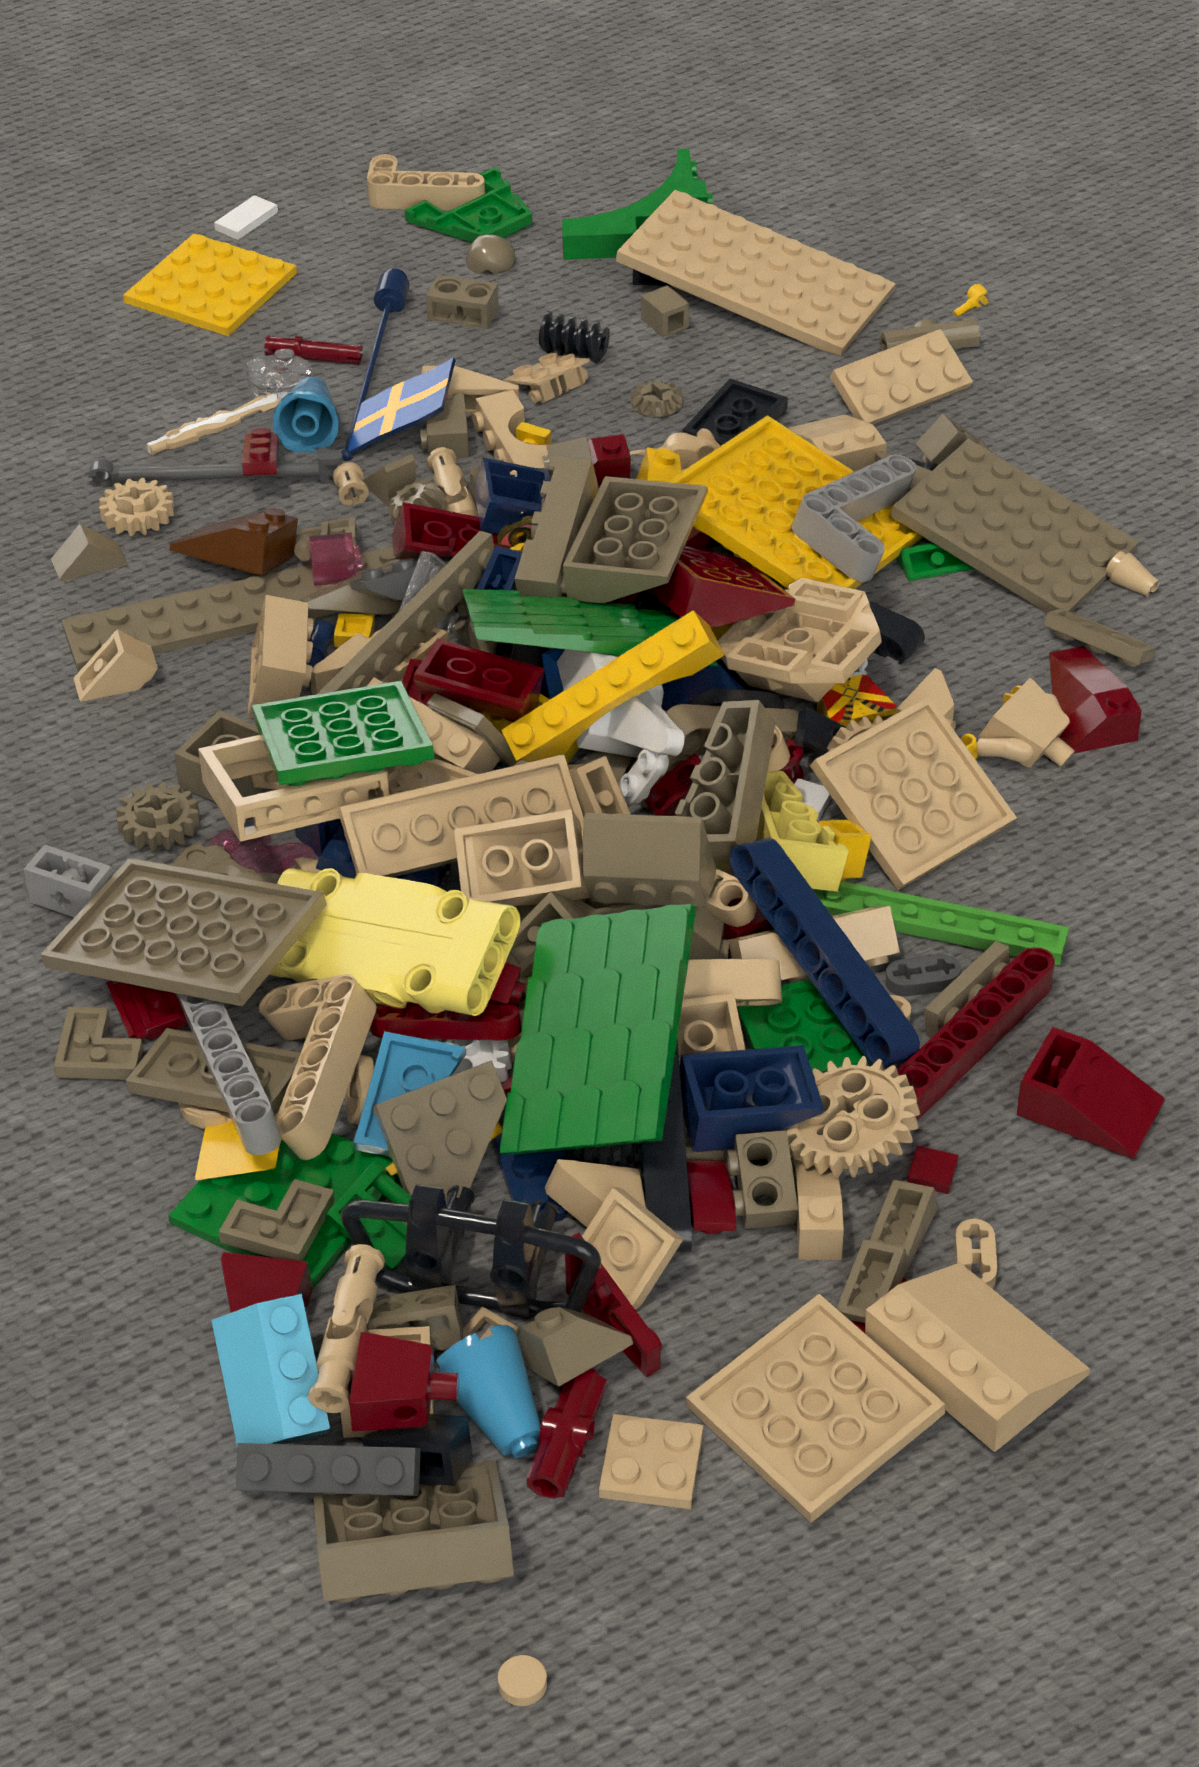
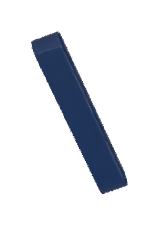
[730,837,920,1068]

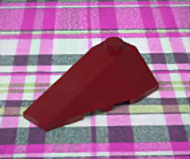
[392,502,526,562]
[1049,646,1142,754]

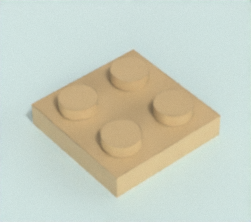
[582,1187,683,1310]
[599,1414,703,1509]

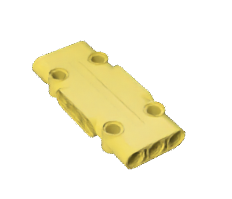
[269,868,521,1016]

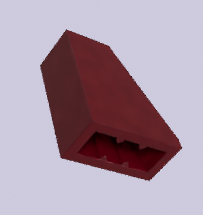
[220,1252,313,1313]

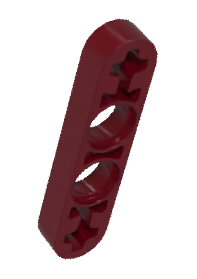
[370,1003,522,1041]

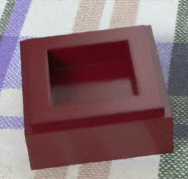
[907,1145,959,1194]

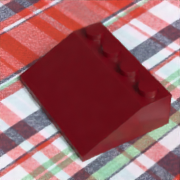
[646,546,796,627]

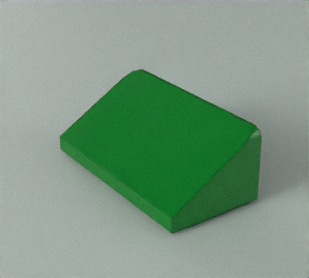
[896,543,975,582]

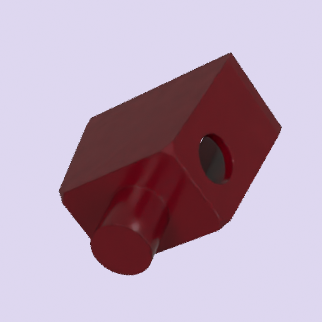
[349,1332,460,1432]

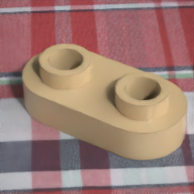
[345,1054,375,1125]

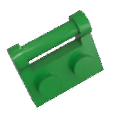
[325,1161,411,1271]

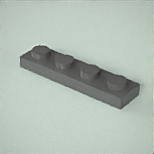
[235,1443,421,1496]

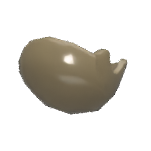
[466,234,516,275]

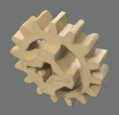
[99,478,174,536]

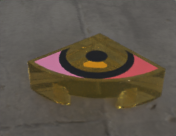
[497,516,533,548]

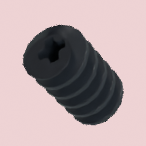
[539,311,610,363]

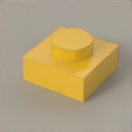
[516,422,552,446]
[334,613,375,647]

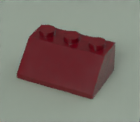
[413,638,544,722]

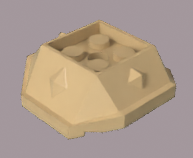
[718,578,882,702]

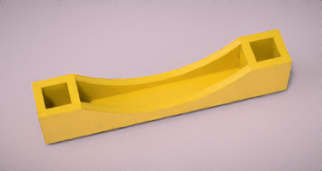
[501,610,725,763]

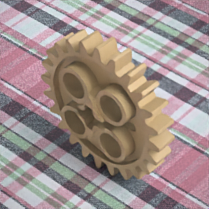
[784,1056,920,1178]

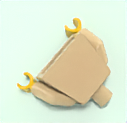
[961,678,1075,768]

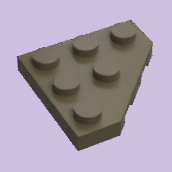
[372,1060,507,1200]

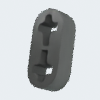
[886,954,961,996]

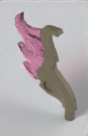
[169,830,316,884]

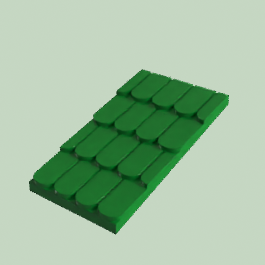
[462,589,717,666]
[500,904,697,1155]

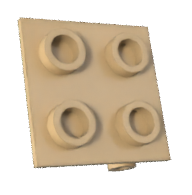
[503,353,589,404]

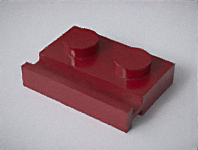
[107,981,188,1041]

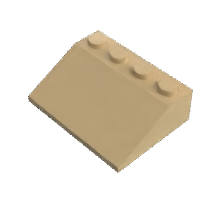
[865,1263,1090,1452]

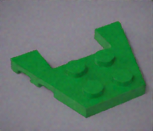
[404,167,532,242]

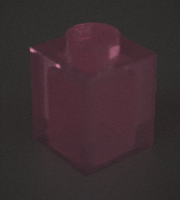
[309,532,362,586]

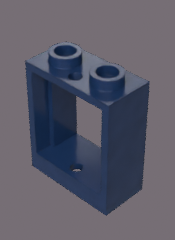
[474,457,551,540]

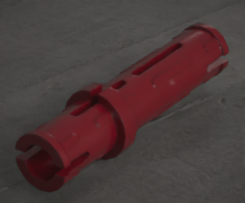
[264,335,363,365]

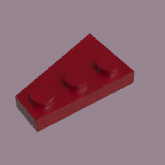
[565,1232,662,1378]

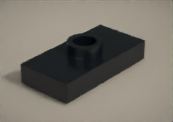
[795,707,846,757]

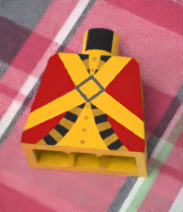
[817,674,897,727]

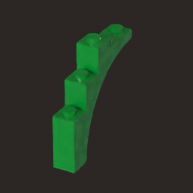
[562,148,713,260]

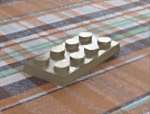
[125,1028,301,1116]

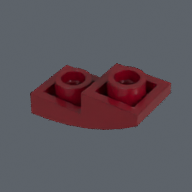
[687,1160,737,1234]

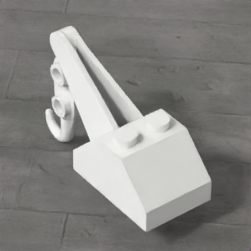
[557,649,684,808]

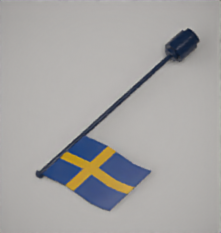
[341,268,456,461]

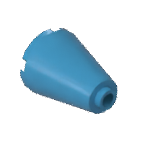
[273,377,339,452]
[435,1325,541,1458]

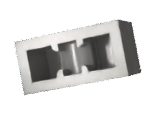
[23,844,113,917]

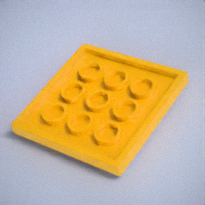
[123,233,297,336]

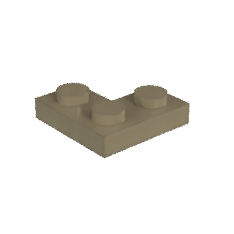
[54,1007,144,1080]
[219,1179,335,1261]

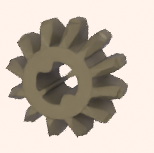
[387,479,447,525]

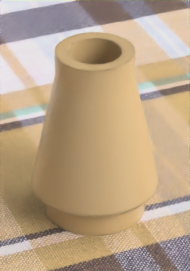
[1105,551,1160,598]

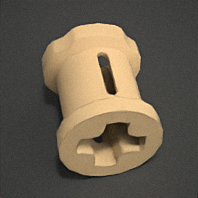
[333,462,369,505]

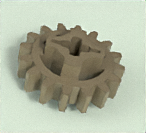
[116,782,200,852]

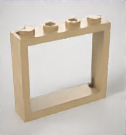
[198,735,389,842]

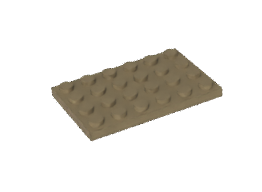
[890,439,1139,613]
[40,858,327,1006]

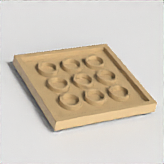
[810,696,1017,891]
[686,1294,945,1523]

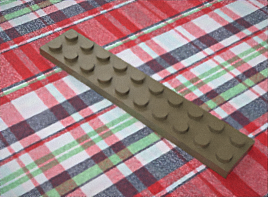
[62,546,405,671]

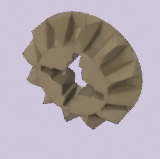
[631,380,683,417]

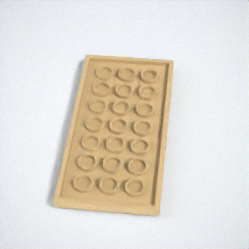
[616,190,896,356]

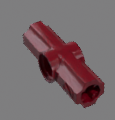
[526,1368,607,1499]

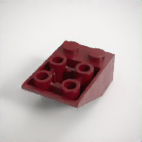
[1016,1026,1165,1159]

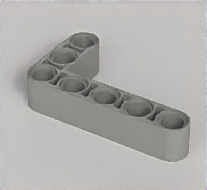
[791,454,917,582]

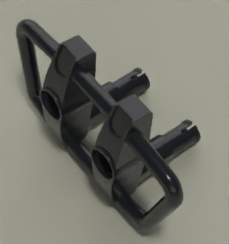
[341,1184,601,1319]

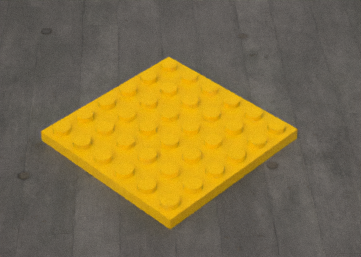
[667,415,923,589]

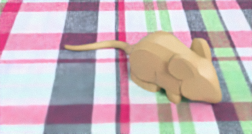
[630,429,720,471]

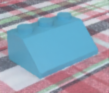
[211,1294,330,1446]

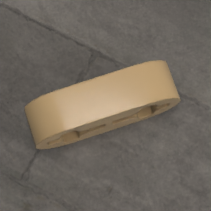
[955,1219,997,1289]

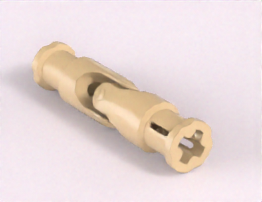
[427,447,478,517]
[308,1244,385,1413]

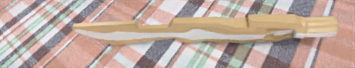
[146,390,290,456]

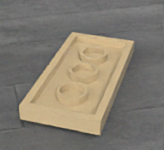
[830,329,973,425]

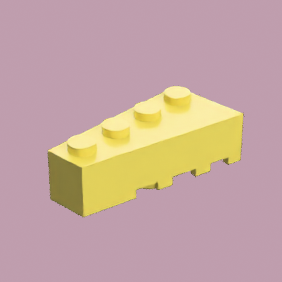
[756,771,849,892]

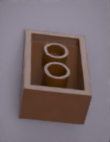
[170,508,298,576]

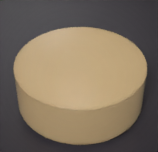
[498,1655,547,1706]

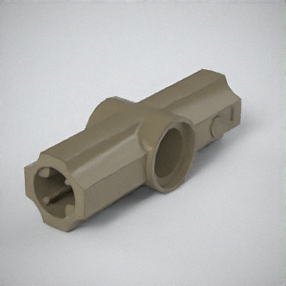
[879,319,981,351]

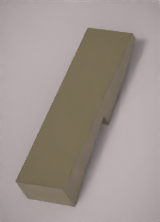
[836,1180,938,1323]

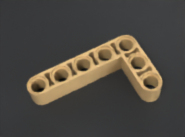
[259,974,377,1160]

